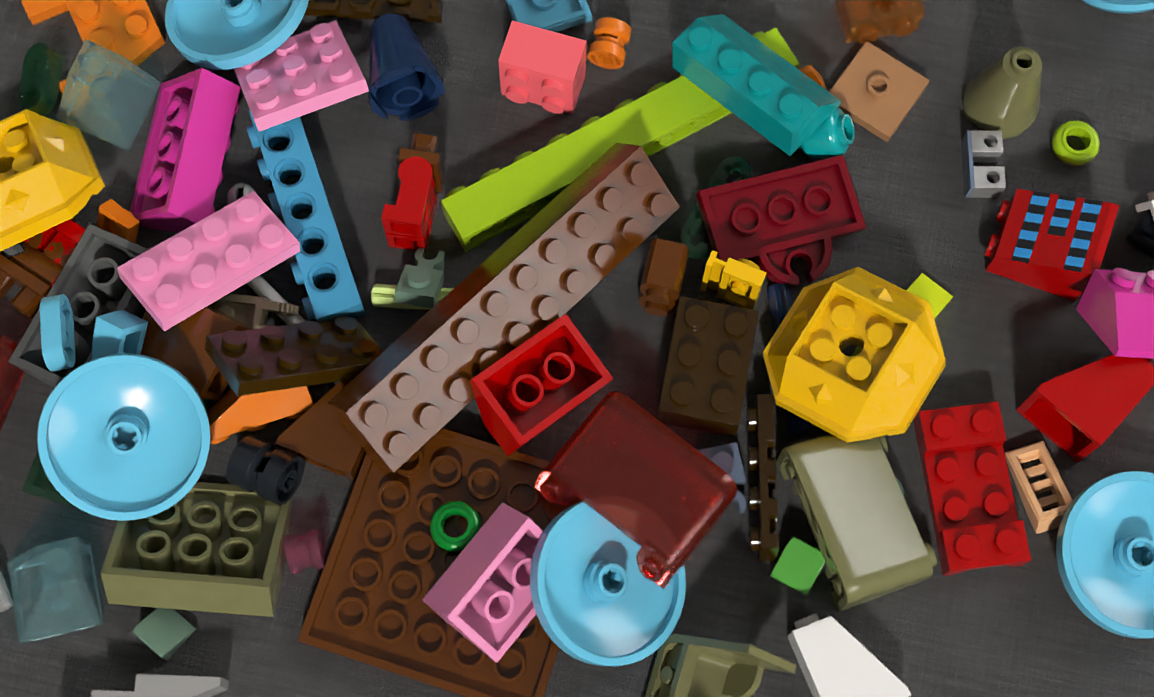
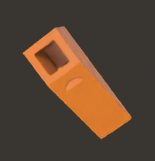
[208,386,314,444]

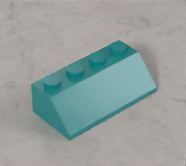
[672,14,841,156]

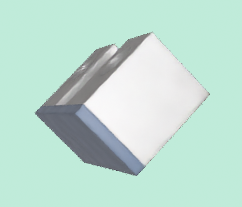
[961,131,1006,198]

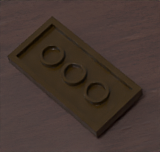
[205,316,383,396]

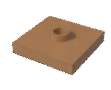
[830,41,930,143]

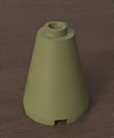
[962,46,1042,139]

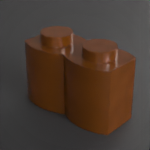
[638,238,689,317]

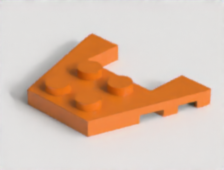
[21,0,165,117]

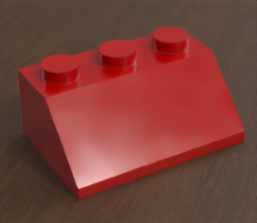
[470,314,614,456]

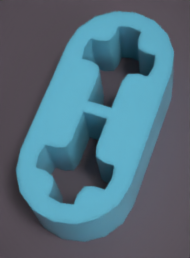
[40,294,75,372]

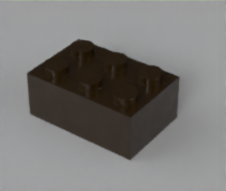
[656,296,759,437]

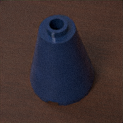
[368,13,445,121]

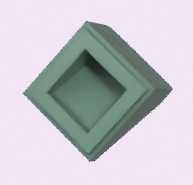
[132,608,196,661]

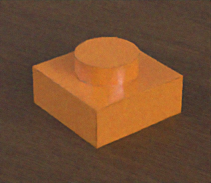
[96,199,140,244]

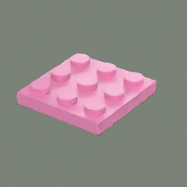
[234,21,369,132]

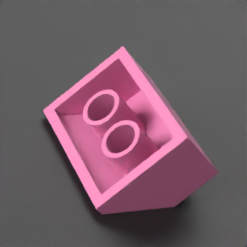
[422,502,543,663]

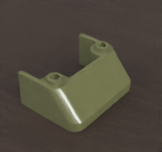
[645,634,796,697]

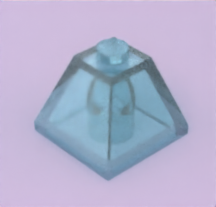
[57,39,161,151]
[7,536,104,644]

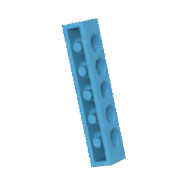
[246,110,366,321]

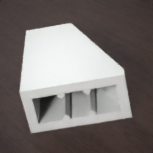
[787,614,911,697]

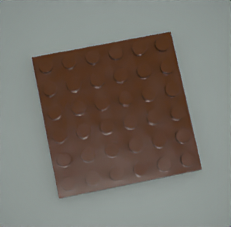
[297,428,613,697]

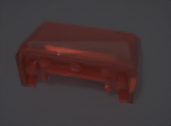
[533,391,738,589]

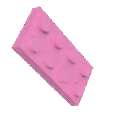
[117,191,300,331]

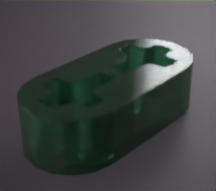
[19,43,62,116]

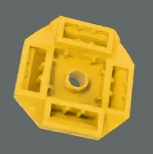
[0,109,105,252]
[763,267,946,443]

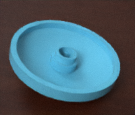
[165,0,309,70]
[37,353,210,521]
[1056,471,1154,639]
[530,497,686,666]

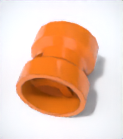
[587,17,632,69]

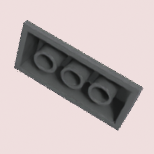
[8,224,149,389]

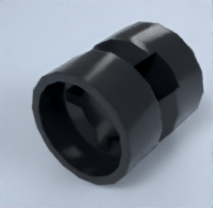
[226,435,305,506]

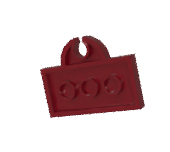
[696,155,867,288]

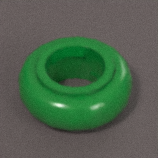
[430,501,481,552]

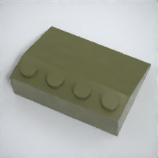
[101,482,293,617]

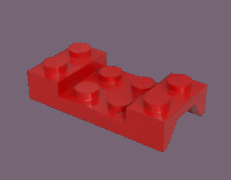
[913,401,1031,576]

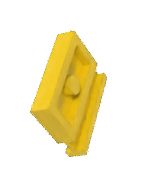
[700,250,766,310]

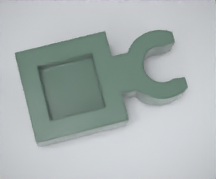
[395,248,445,308]

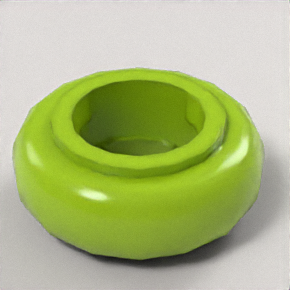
[1051,120,1100,166]

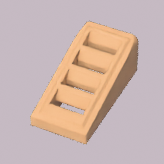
[1005,441,1073,534]

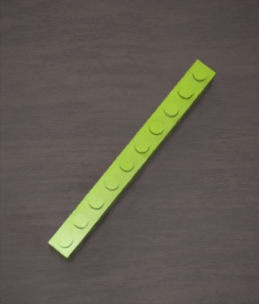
[441,28,800,252]

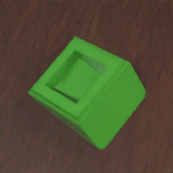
[770,536,825,596]

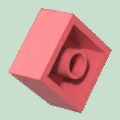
[498,20,587,114]

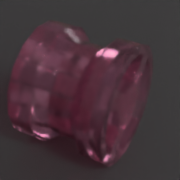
[284,528,326,575]

